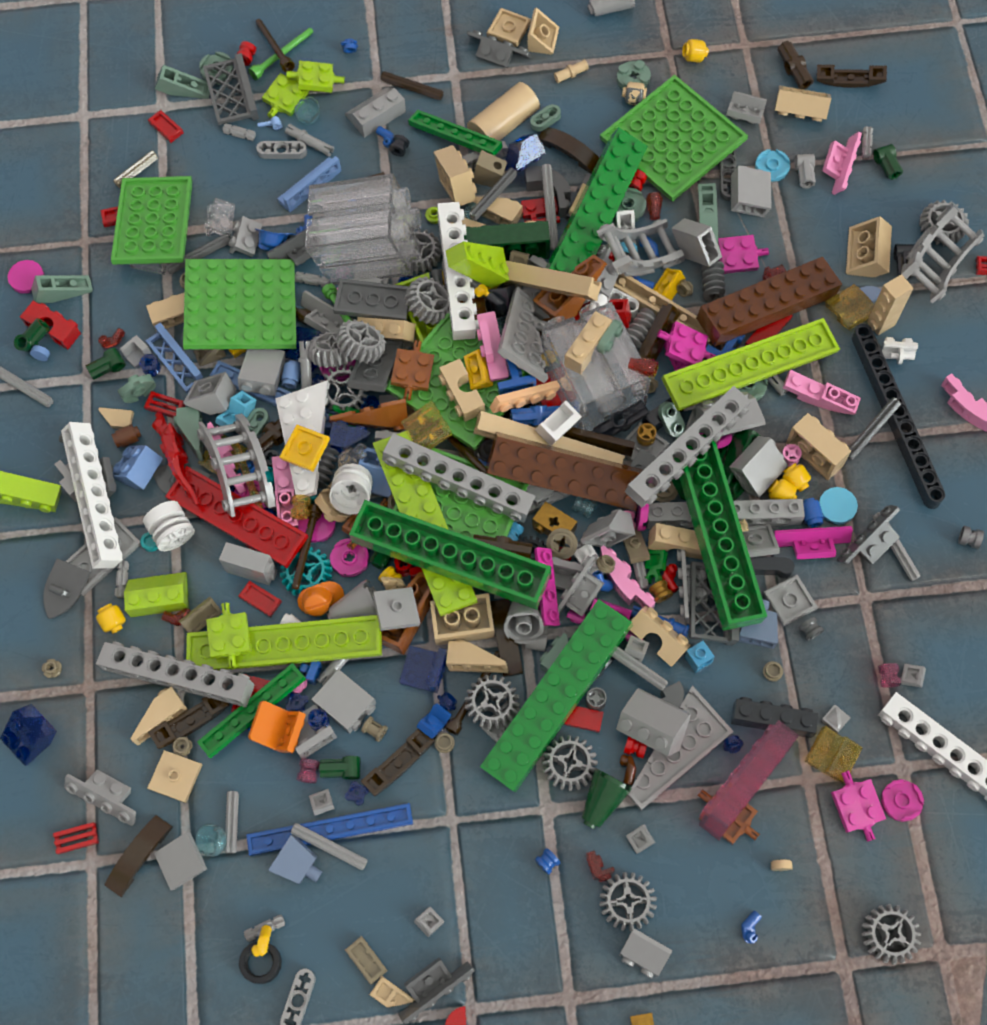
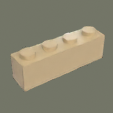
[867,274,913,335]
[146,292,185,332]

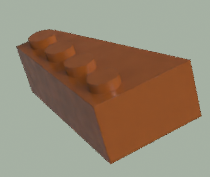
[381,572,434,655]

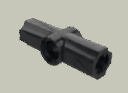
[593,400,650,436]

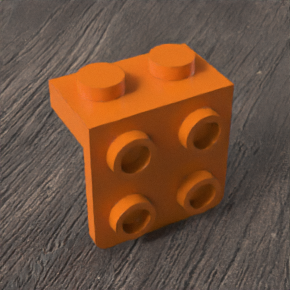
[248,701,306,753]

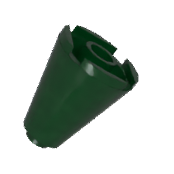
[582,768,632,829]

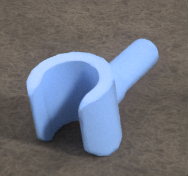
[257,116,282,130]

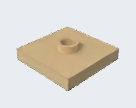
[487,8,531,47]
[147,750,202,803]

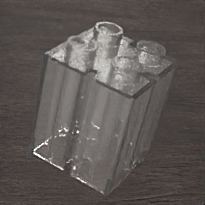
[305,173,422,285]
[541,302,651,432]

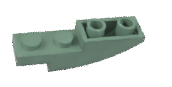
[698,183,718,243]

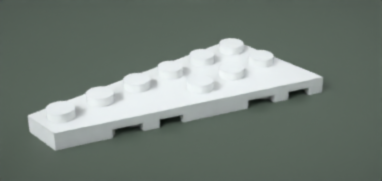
[275,380,330,500]

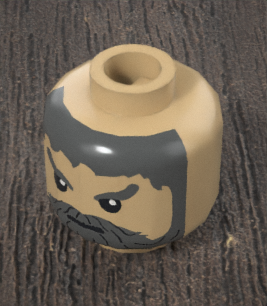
[622,82,647,105]

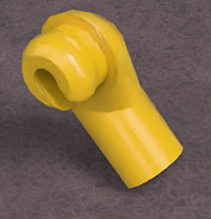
[252,925,272,957]

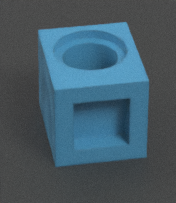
[684,641,715,673]

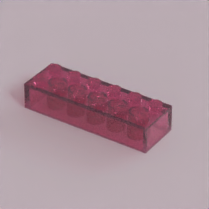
[699,720,799,841]

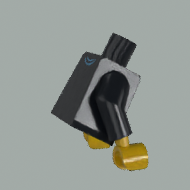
[474,284,515,328]

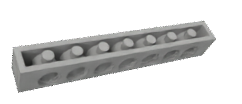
[625,386,751,508]
[382,433,535,523]
[646,499,805,529]
[96,641,255,707]

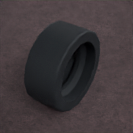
[239,941,282,984]

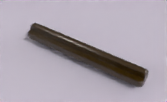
[381,71,444,100]

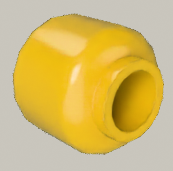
[682,39,709,63]
[782,463,811,492]
[768,478,797,500]
[96,603,126,634]

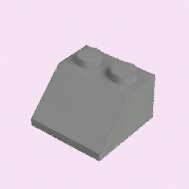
[184,372,237,415]
[581,509,636,548]
[619,928,673,978]

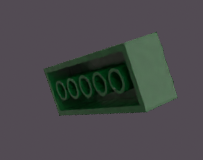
[441,221,550,261]

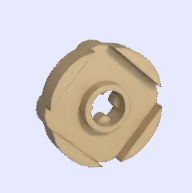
[314,488,351,522]

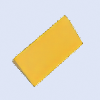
[653,268,685,301]
[464,349,493,390]

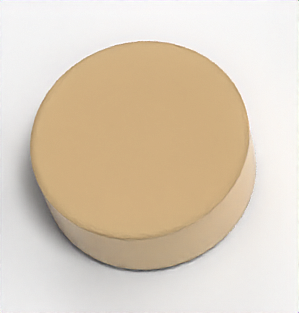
[771,860,793,871]

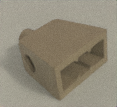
[472,150,512,187]

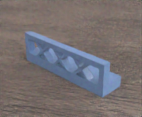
[277,156,341,213]
[145,322,203,393]

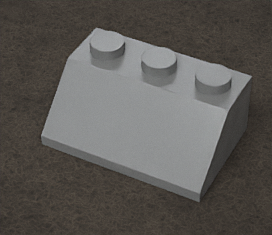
[345,88,406,138]
[696,392,766,435]
[616,688,691,756]

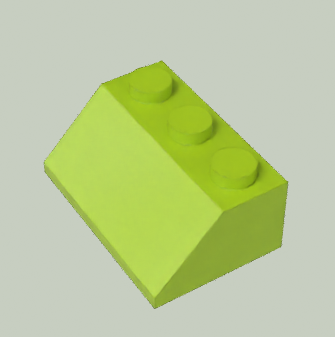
[124,572,189,617]

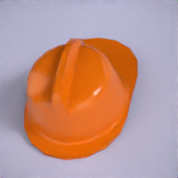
[297,581,344,617]

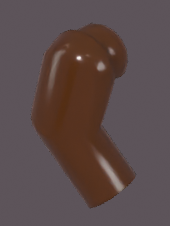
[620,754,636,785]

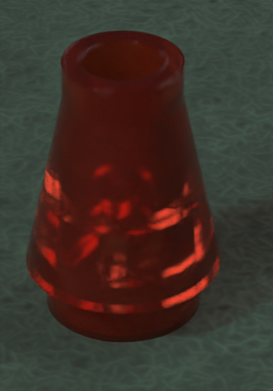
[646,192,663,220]
[628,358,659,378]

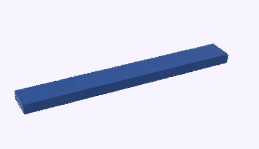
[246,803,413,856]

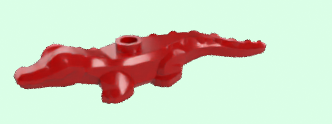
[152,412,199,505]

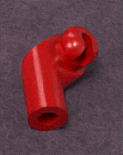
[662,563,679,593]

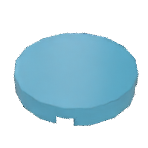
[755,149,790,182]
[819,487,858,525]

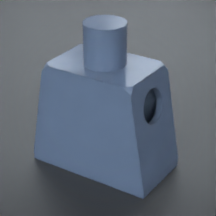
[738,599,778,649]
[269,834,323,884]

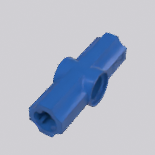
[509,405,561,426]

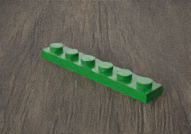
[408,110,503,156]
[197,663,306,759]

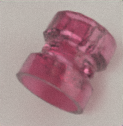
[878,663,901,688]
[296,759,320,784]

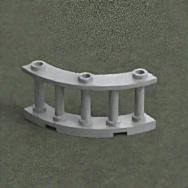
[901,202,985,303]
[597,219,685,277]
[197,413,276,517]

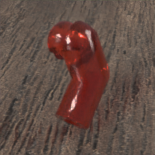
[98,328,125,348]
[162,608,191,626]

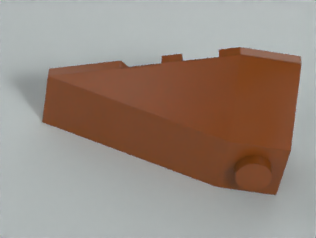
[533,254,607,328]
[329,399,409,432]

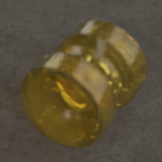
[290,495,311,520]

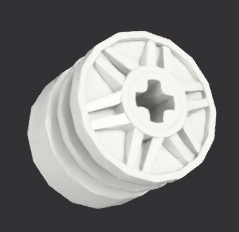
[329,463,373,515]
[143,501,195,551]

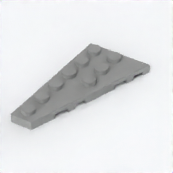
[497,286,549,383]
[628,685,734,811]

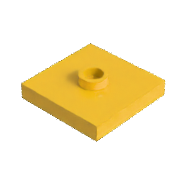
[279,424,330,472]

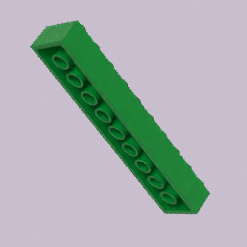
[546,127,648,273]
[674,434,767,631]
[349,500,551,610]
[480,599,633,792]

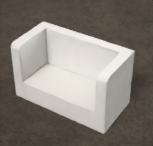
[535,400,582,446]

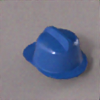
[254,229,297,251]

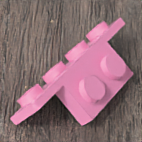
[822,132,862,195]
[476,311,509,382]

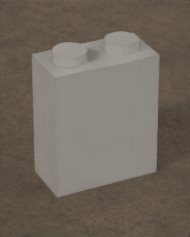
[731,166,771,218]
[671,218,722,267]
[238,349,285,396]
[729,436,788,497]
[219,542,277,586]
[312,669,376,734]

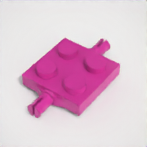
[718,235,769,274]
[657,321,716,366]
[831,771,886,842]

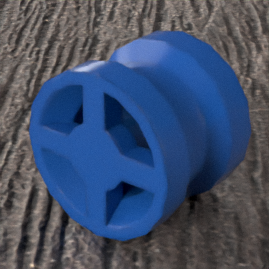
[534,848,561,875]

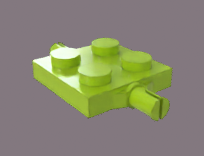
[286,60,345,93]
[262,73,309,118]
[206,603,251,669]

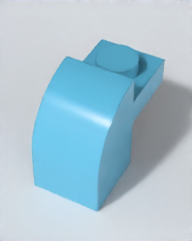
[215,391,257,426]

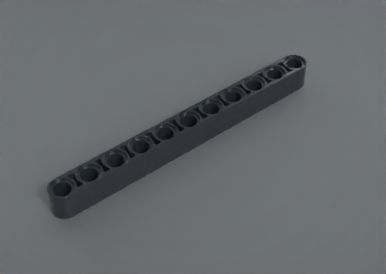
[852,323,945,509]

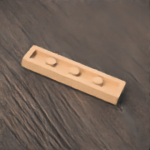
[489,380,560,413]

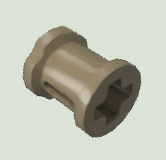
[361,716,388,742]

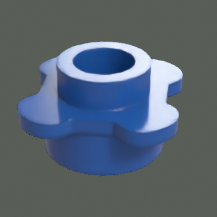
[341,39,358,53]

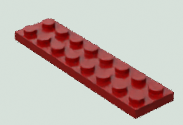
[165,466,309,568]

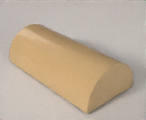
[467,82,540,141]

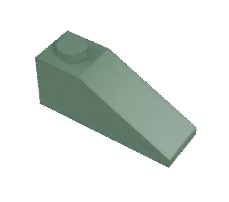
[155,65,210,99]
[31,275,93,303]
[174,407,204,461]

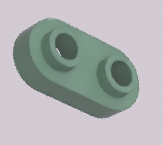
[530,105,561,132]
[596,319,624,355]
[658,401,685,437]
[247,408,269,437]

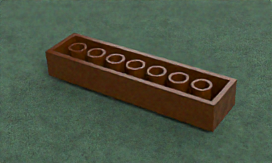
[696,256,842,347]
[486,432,643,511]

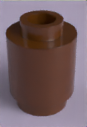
[111,424,141,448]

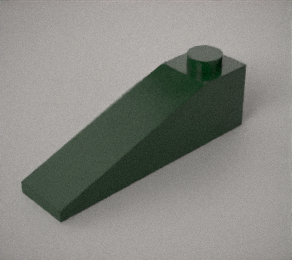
[724,429,761,501]

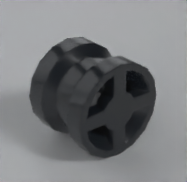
[389,135,410,157]

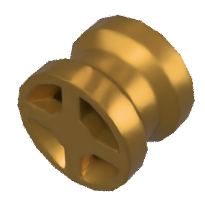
[637,423,656,446]
[649,580,673,603]

